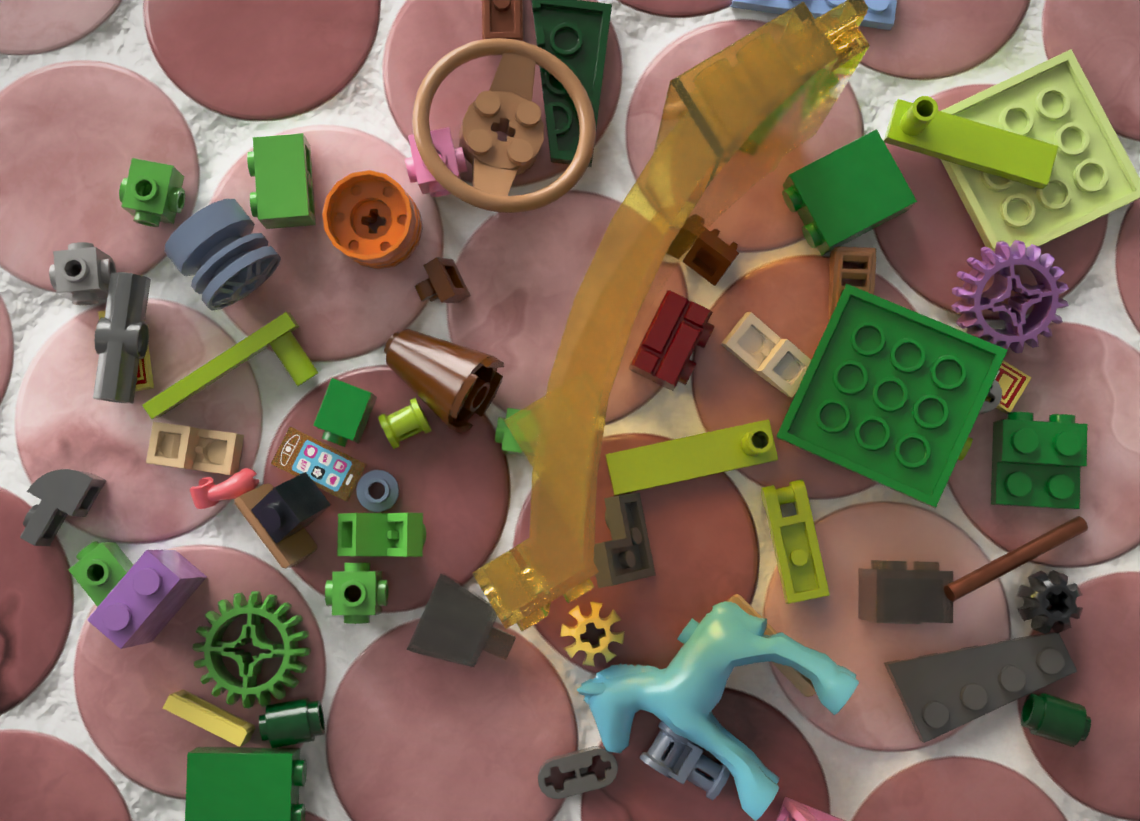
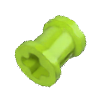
[378,397,432,449]

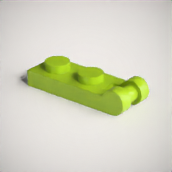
[761,479,830,604]

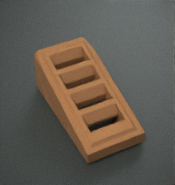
[828,247,876,323]

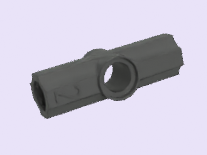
[93,272,151,404]

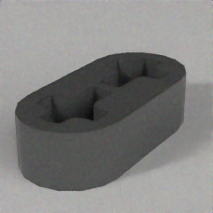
[538,746,618,799]

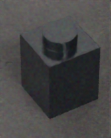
[251,472,331,544]

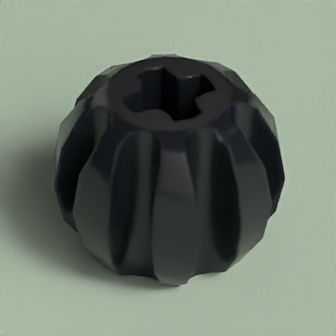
[1016,570,1083,634]

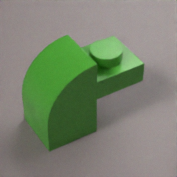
[337,513,426,557]

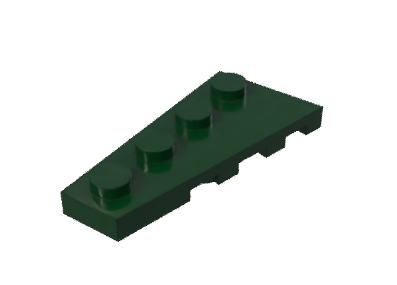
[531,0,612,167]

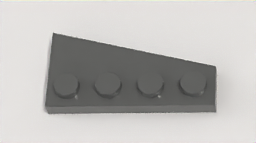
[884,631,1077,743]

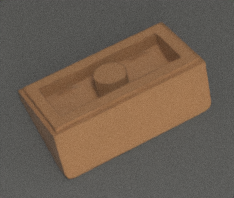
[234,483,317,569]

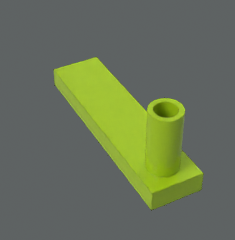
[884,96,1059,189]
[142,312,318,419]
[605,419,778,496]

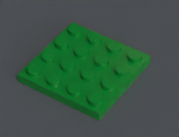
[776,284,1008,508]

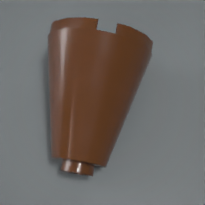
[384,329,504,434]

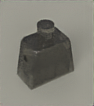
[407,573,516,667]

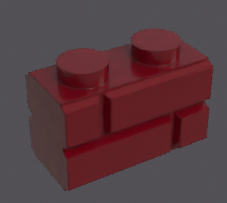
[629,290,715,391]

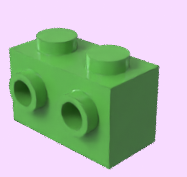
[247,133,316,229]

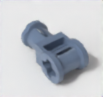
[639,721,731,801]

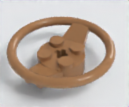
[412,38,596,213]

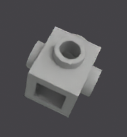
[49,242,116,305]

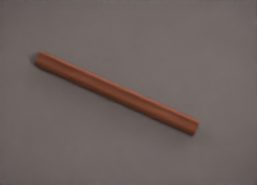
[944,516,1088,602]

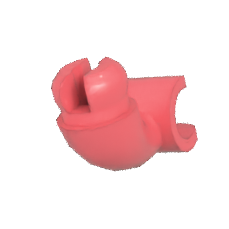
[190,468,259,509]

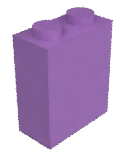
[87,550,207,649]

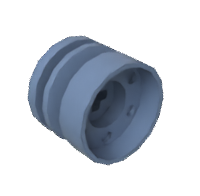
[164,199,281,311]

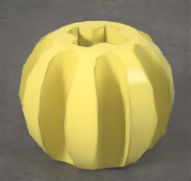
[560,602,625,667]

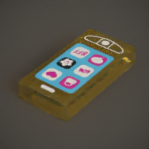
[271,427,367,502]

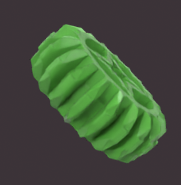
[192,591,311,709]

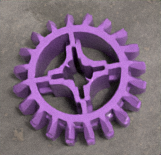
[951,240,1069,353]

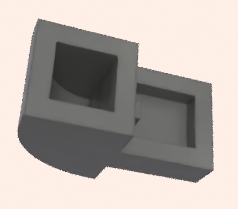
[20,469,107,546]

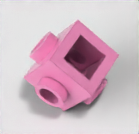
[405,127,467,197]

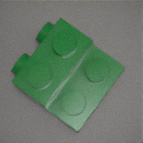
[991,412,1088,510]

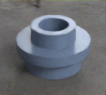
[356,470,399,512]

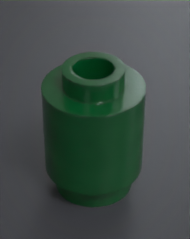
[1021,693,1091,747]
[259,698,325,748]

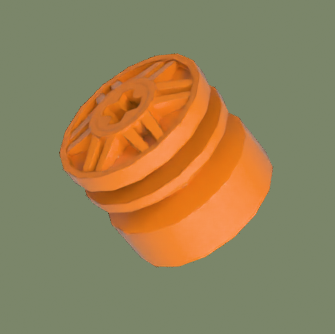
[322,170,423,270]

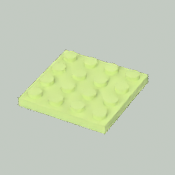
[940,49,1140,253]

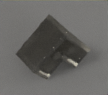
[858,560,953,624]

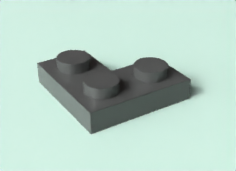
[590,493,656,588]

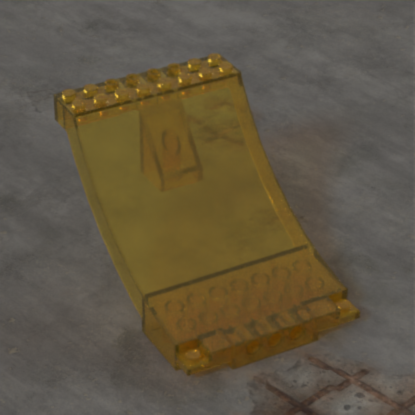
[472,0,870,632]

